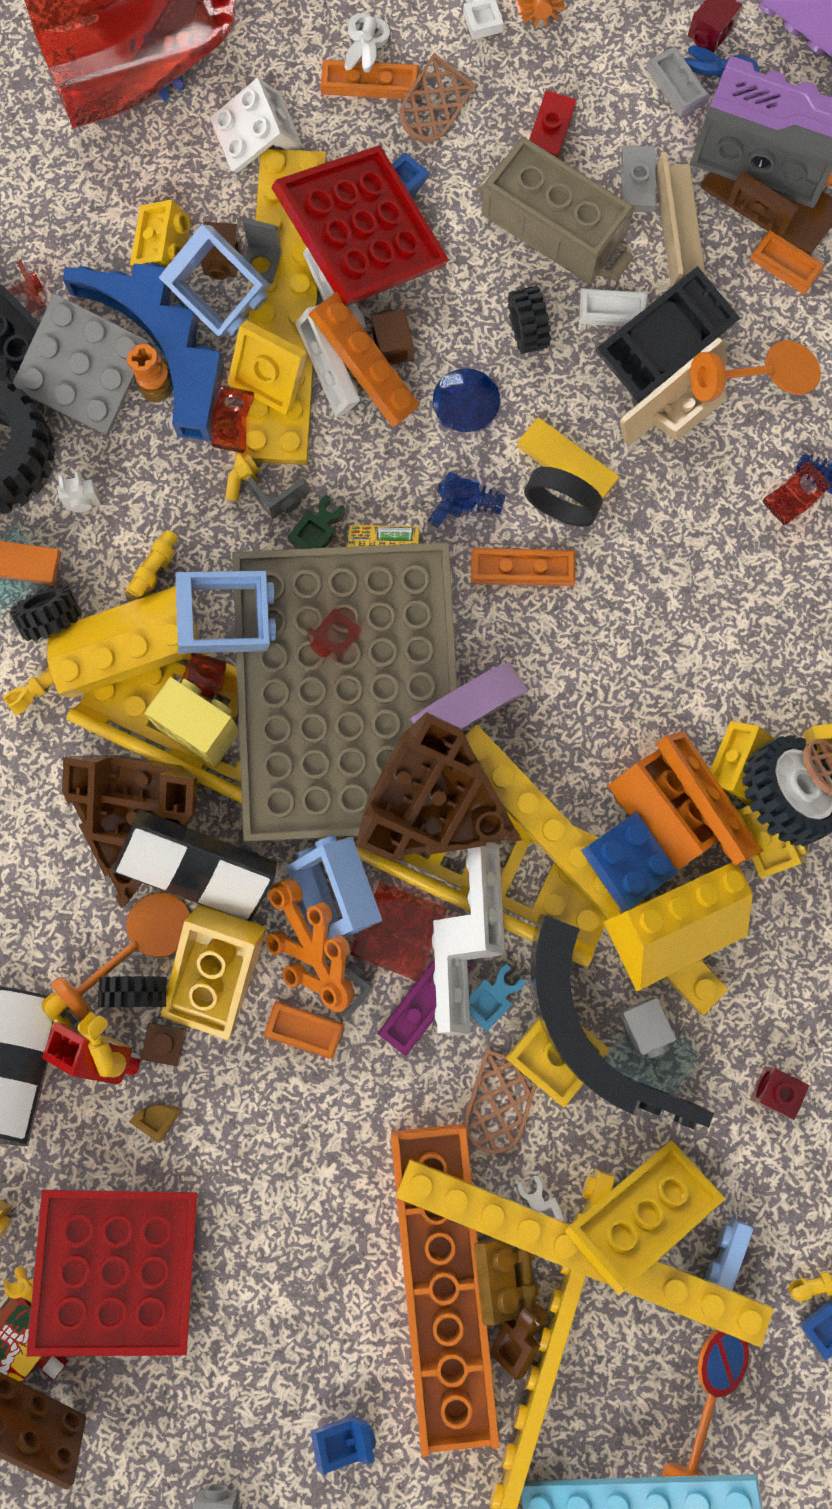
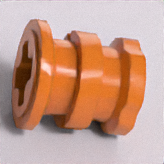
[127,344,169,390]

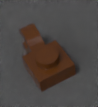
[490,1304,549,1380]

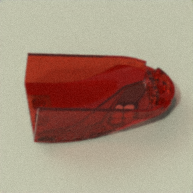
[24,0,236,129]

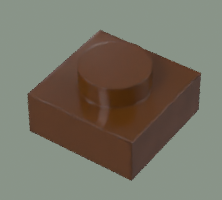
[141,1023,186,1066]

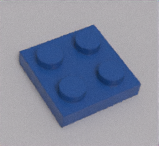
[581,812,678,913]

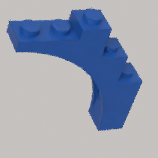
[63,263,224,441]

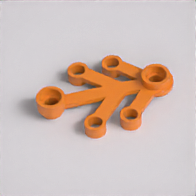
[265,878,354,1012]

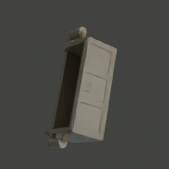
[477,136,634,284]

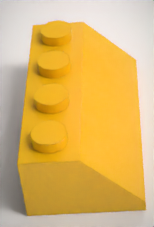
[47,586,200,698]
[603,862,753,991]

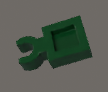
[287,495,345,549]

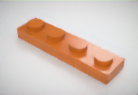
[308,292,420,428]
[656,731,763,866]

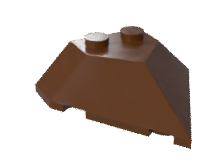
[356,712,522,861]
[62,755,197,909]

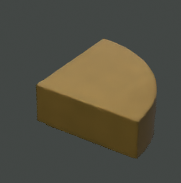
[129,1104,182,1143]

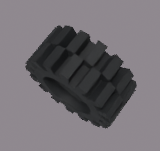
[508,285,551,354]
[10,584,81,641]
[98,976,167,1007]

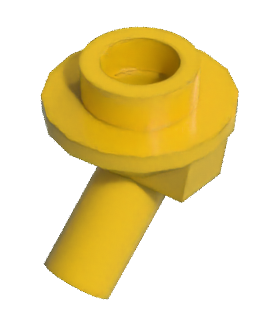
[225,452,260,501]

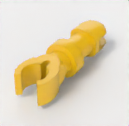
[3,666,54,715]
[788,1271,832,1302]

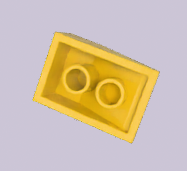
[160,904,267,1041]

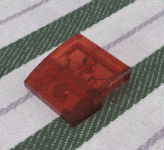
[350,882,447,982]

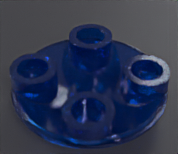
[433,368,500,432]

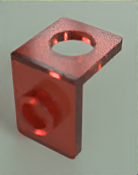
[7,259,45,313]
[211,385,254,453]
[762,462,831,525]
[306,608,362,662]
[180,653,227,698]

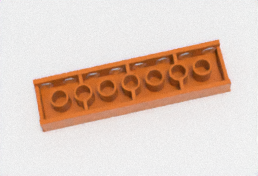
[391,1124,500,1457]

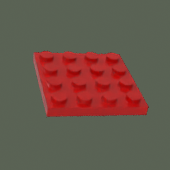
[271,145,449,306]
[26,1189,197,1357]

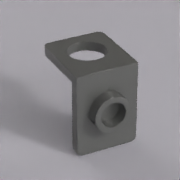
[240,219,282,284]
[246,476,309,520]
[330,960,373,1022]

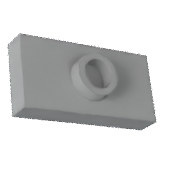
[646,46,710,118]
[621,146,656,212]

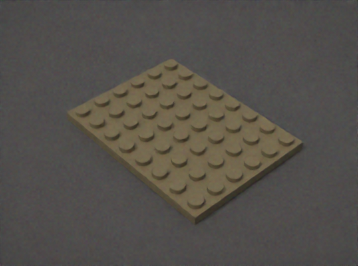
[232,542,457,842]

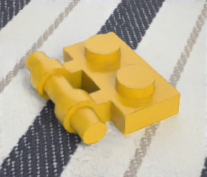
[125,530,179,601]

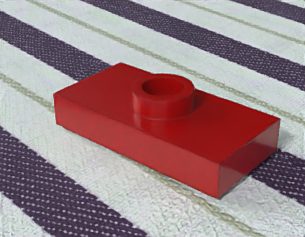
[529,90,577,158]

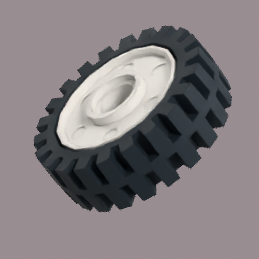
[742,735,832,846]

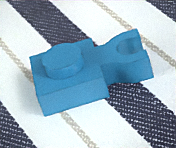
[469,963,526,1032]

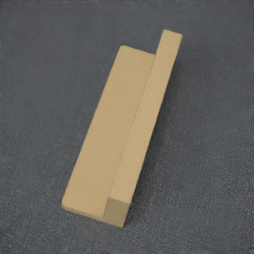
[656,152,705,287]

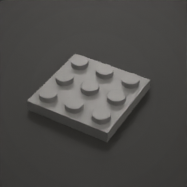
[13,293,150,436]

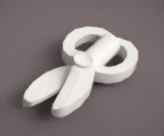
[344,13,390,72]

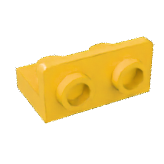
[130,200,191,268]
[737,806,809,879]

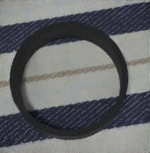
[524,467,603,527]

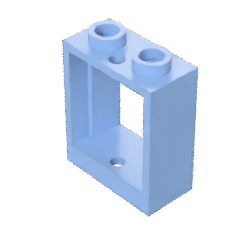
[158,224,271,337]
[175,571,276,653]
[286,835,383,940]

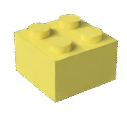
[145,677,239,767]

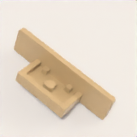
[620,337,728,445]

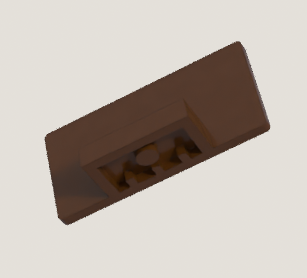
[700,171,832,256]
[0,1372,86,1489]

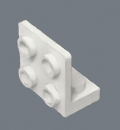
[211,77,303,173]

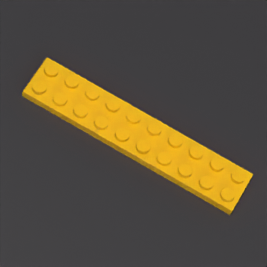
[239,149,327,465]

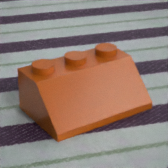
[607,749,718,870]

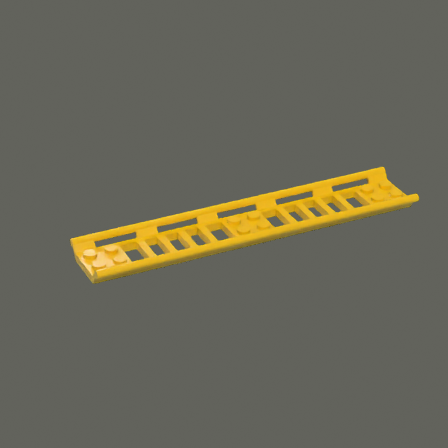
[66,653,608,968]

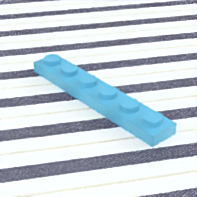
[521,1474,763,1509]

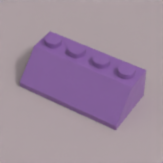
[758,0,832,57]

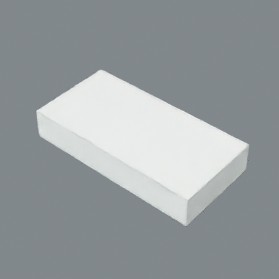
[579,288,648,327]

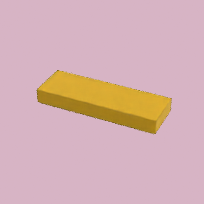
[517,417,619,499]

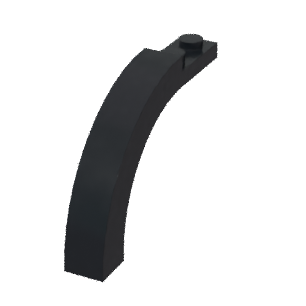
[530,914,714,1130]

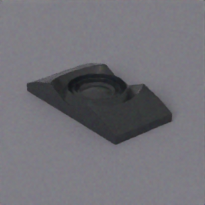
[595,266,740,403]

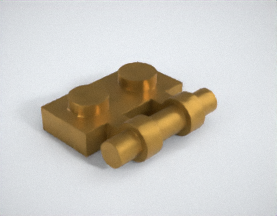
[474,1238,539,1326]

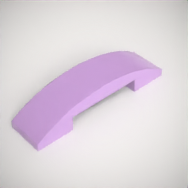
[410,662,529,730]

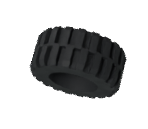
[0,379,55,514]

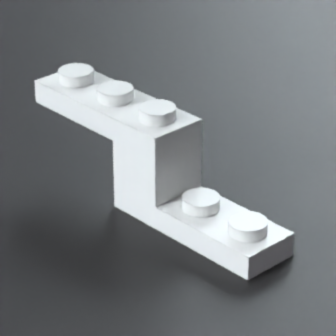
[295,247,367,417]
[432,842,505,1036]

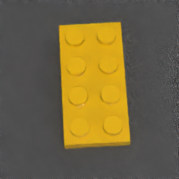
[565,1140,726,1296]

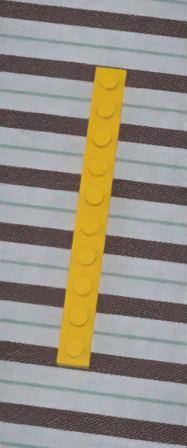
[465,724,729,1016]
[396,1159,774,1348]
[489,1169,615,1509]

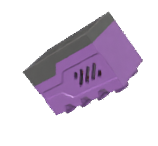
[690,55,832,208]

